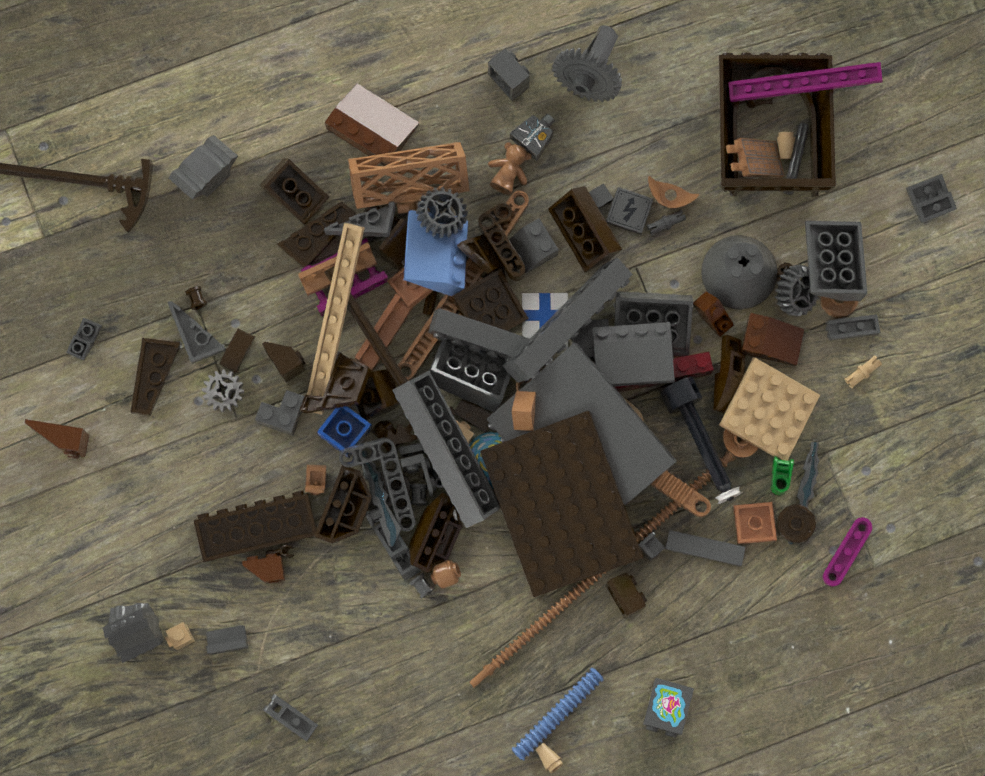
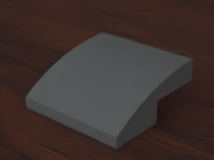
[906,174,957,223]

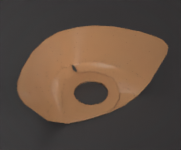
[648,176,699,209]

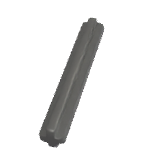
[783,123,809,195]

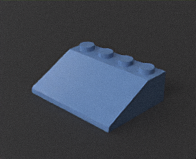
[404,210,468,296]

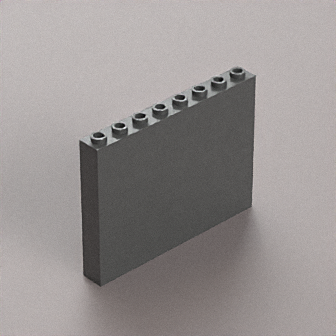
[487,343,677,506]

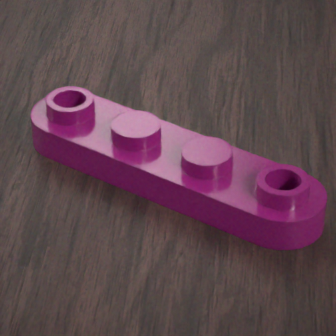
[822,517,872,587]

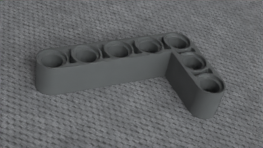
[339,438,415,531]

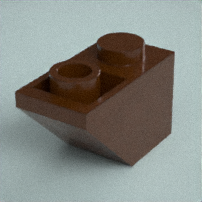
[693,291,734,337]
[242,553,285,584]

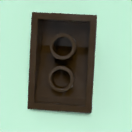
[259,158,329,225]

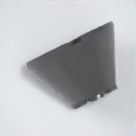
[701,235,777,310]

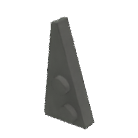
[324,202,396,237]
[167,301,226,364]

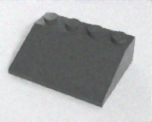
[805,221,867,301]
[614,291,693,356]
[593,322,675,386]
[429,338,511,412]

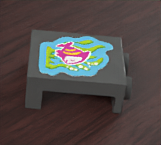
[643,678,694,738]

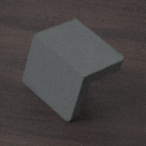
[639,532,665,561]

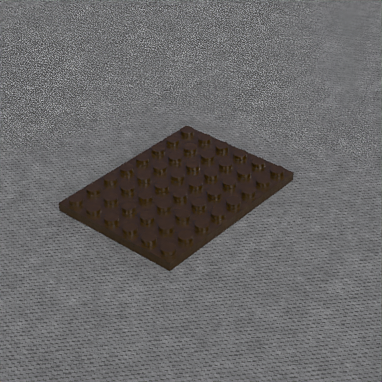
[480,411,644,597]

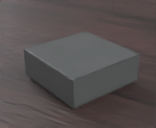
[589,183,614,209]

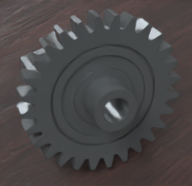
[552,25,622,102]

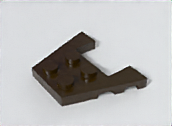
[300,351,371,414]

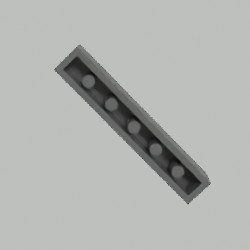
[428,308,529,362]

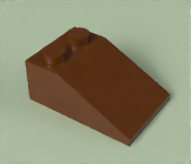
[741,313,804,366]
[25,419,90,459]

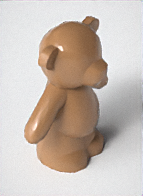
[488,142,531,195]

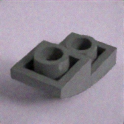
[66,318,102,360]

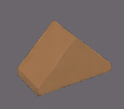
[512,391,536,431]

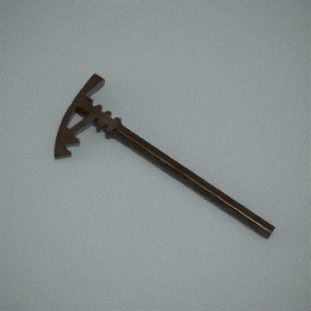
[0,159,153,233]
[324,266,457,445]

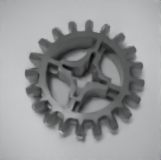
[416,187,468,238]
[775,265,820,316]

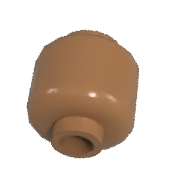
[431,560,461,589]

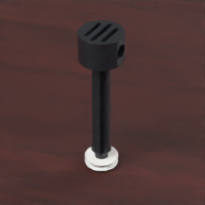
[660,377,743,504]

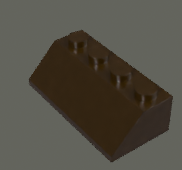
[548,186,622,272]

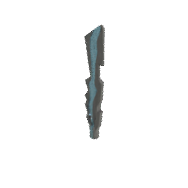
[788,442,820,545]
[362,450,401,547]

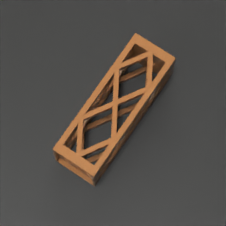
[348,142,469,209]

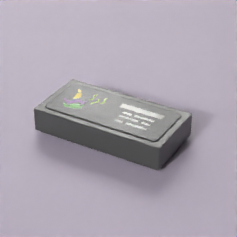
[399,443,425,458]

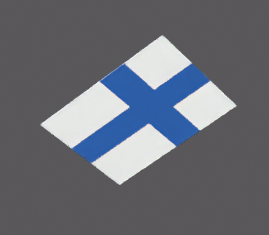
[522,293,568,349]

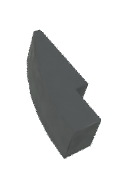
[373,518,421,581]

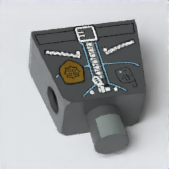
[510,114,555,161]

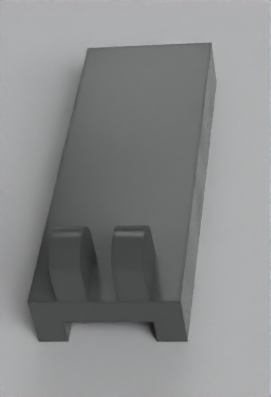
[826,314,881,340]

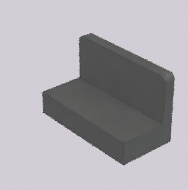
[206,625,248,655]

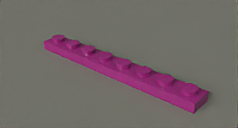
[728,62,883,102]

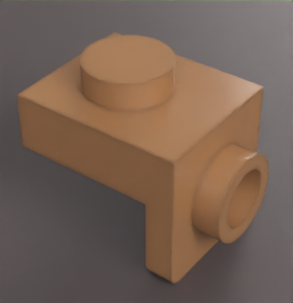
[305,465,327,495]

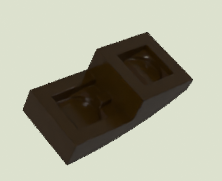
[219,328,255,372]

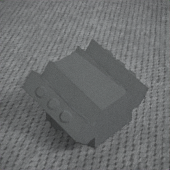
[169,135,238,200]
[103,603,163,663]

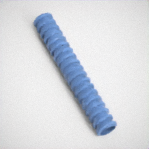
[512,668,604,761]

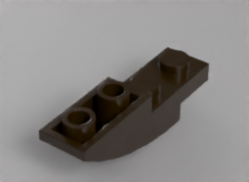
[713,335,746,414]

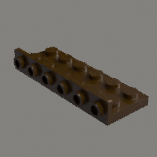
[194,490,316,562]

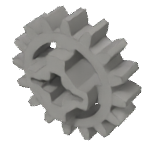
[202,370,245,412]

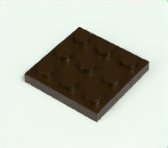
[451,269,529,331]

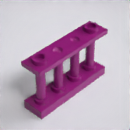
[300,238,388,317]

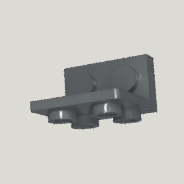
[400,454,436,497]

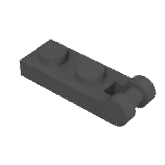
[263,694,319,741]

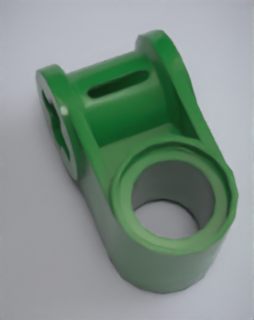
[771,457,794,496]

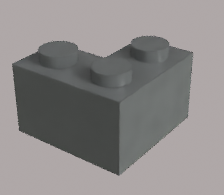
[255,390,305,436]

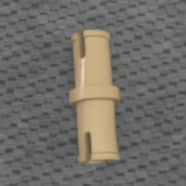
[844,355,882,388]

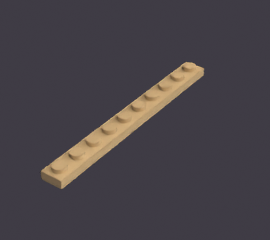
[307,223,365,415]

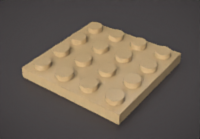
[719,358,820,461]

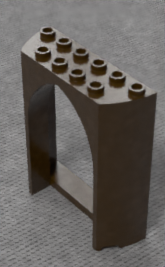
[719,53,836,197]

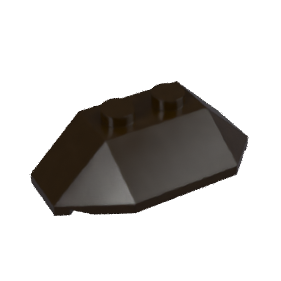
[314,465,372,544]
[409,493,462,573]

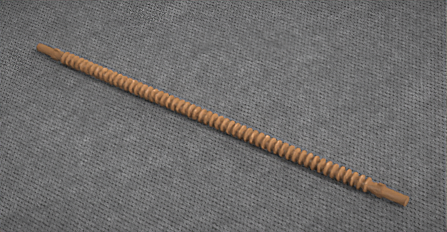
[469,439,749,688]

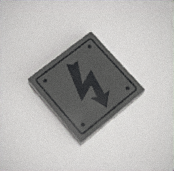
[606,187,653,235]

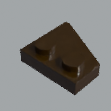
[457,235,503,274]

